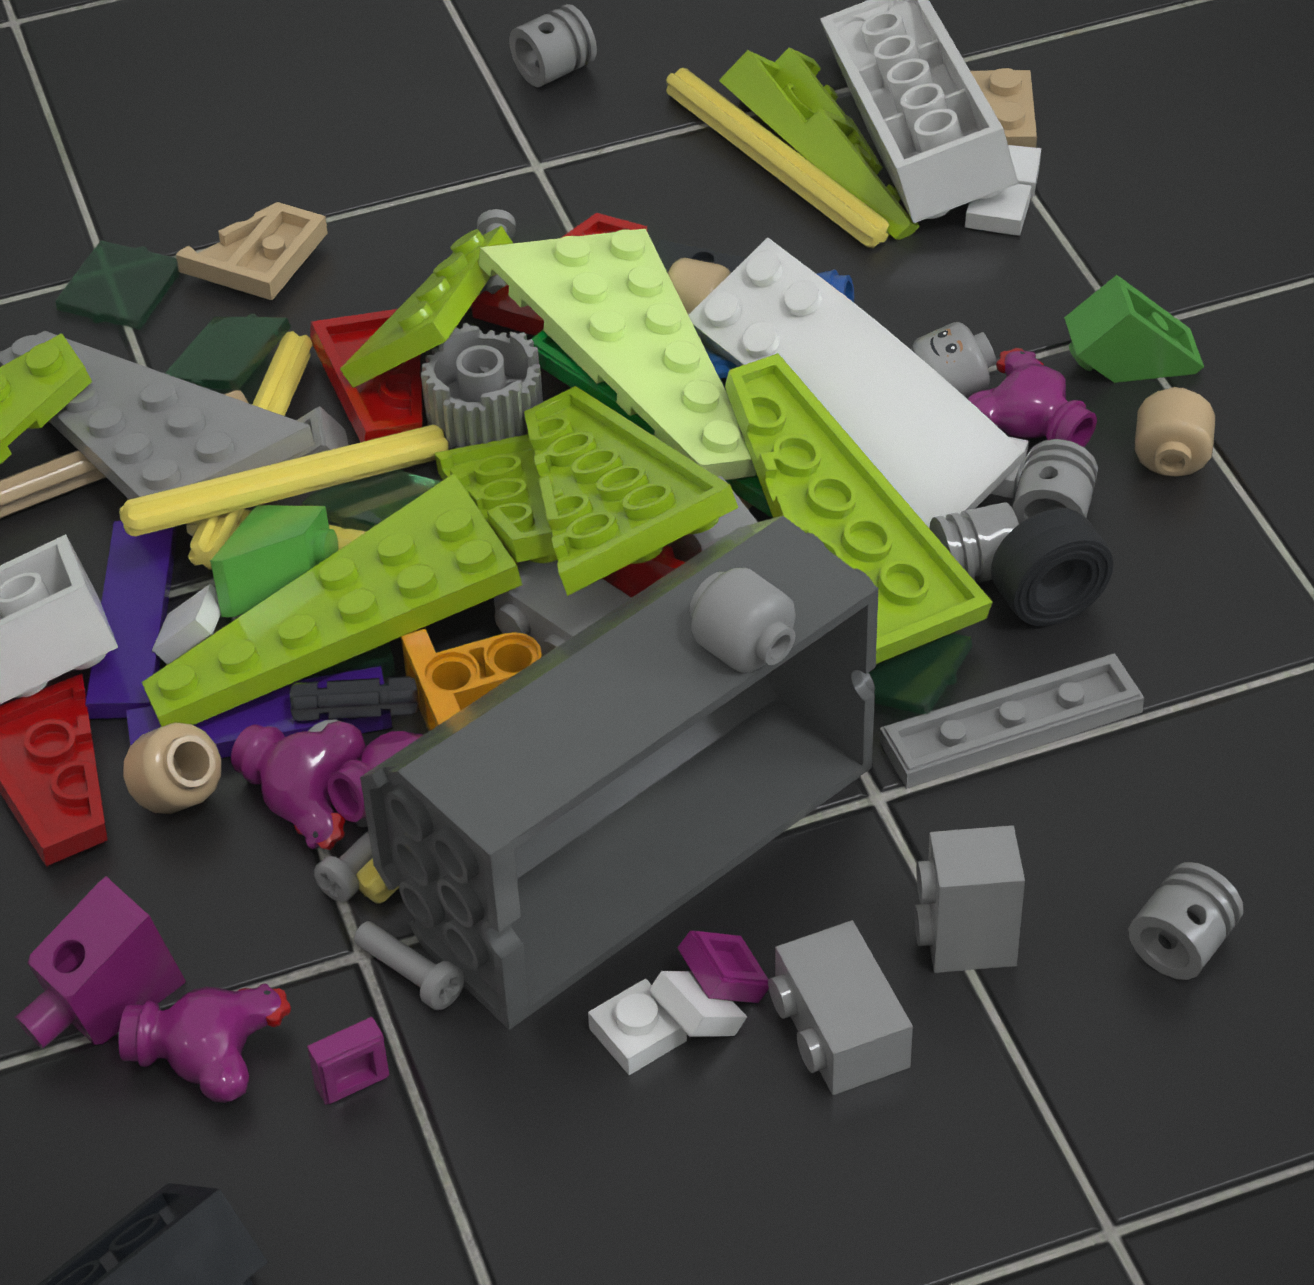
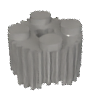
[421,323,543,449]

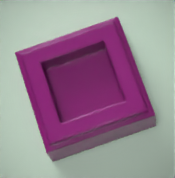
[677,931,769,1003]
[307,1017,389,1105]

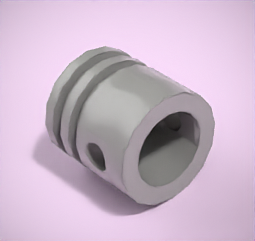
[509,4,597,87]
[1013,439,1098,524]
[929,502,1019,583]
[1128,862,1244,980]

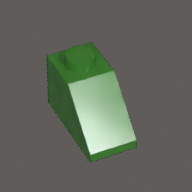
[1064,275,1204,383]
[210,505,338,617]

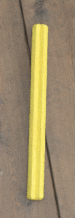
[666,68,889,248]
[188,331,313,570]
[119,424,449,536]

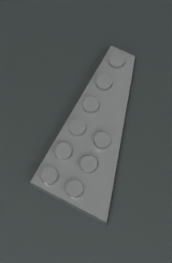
[0,331,315,499]

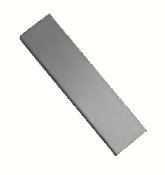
[879,653,1144,789]

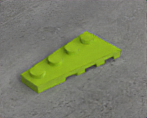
[340,225,513,388]
[434,434,558,563]

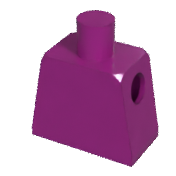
[15,876,186,1049]

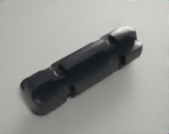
[290,676,418,721]

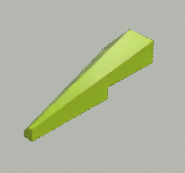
[719,47,920,240]

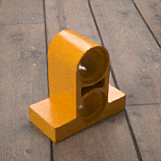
[401,629,542,731]

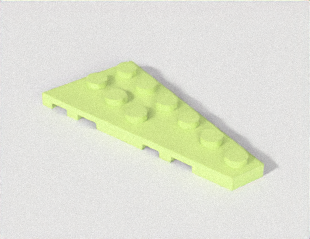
[479,229,756,480]

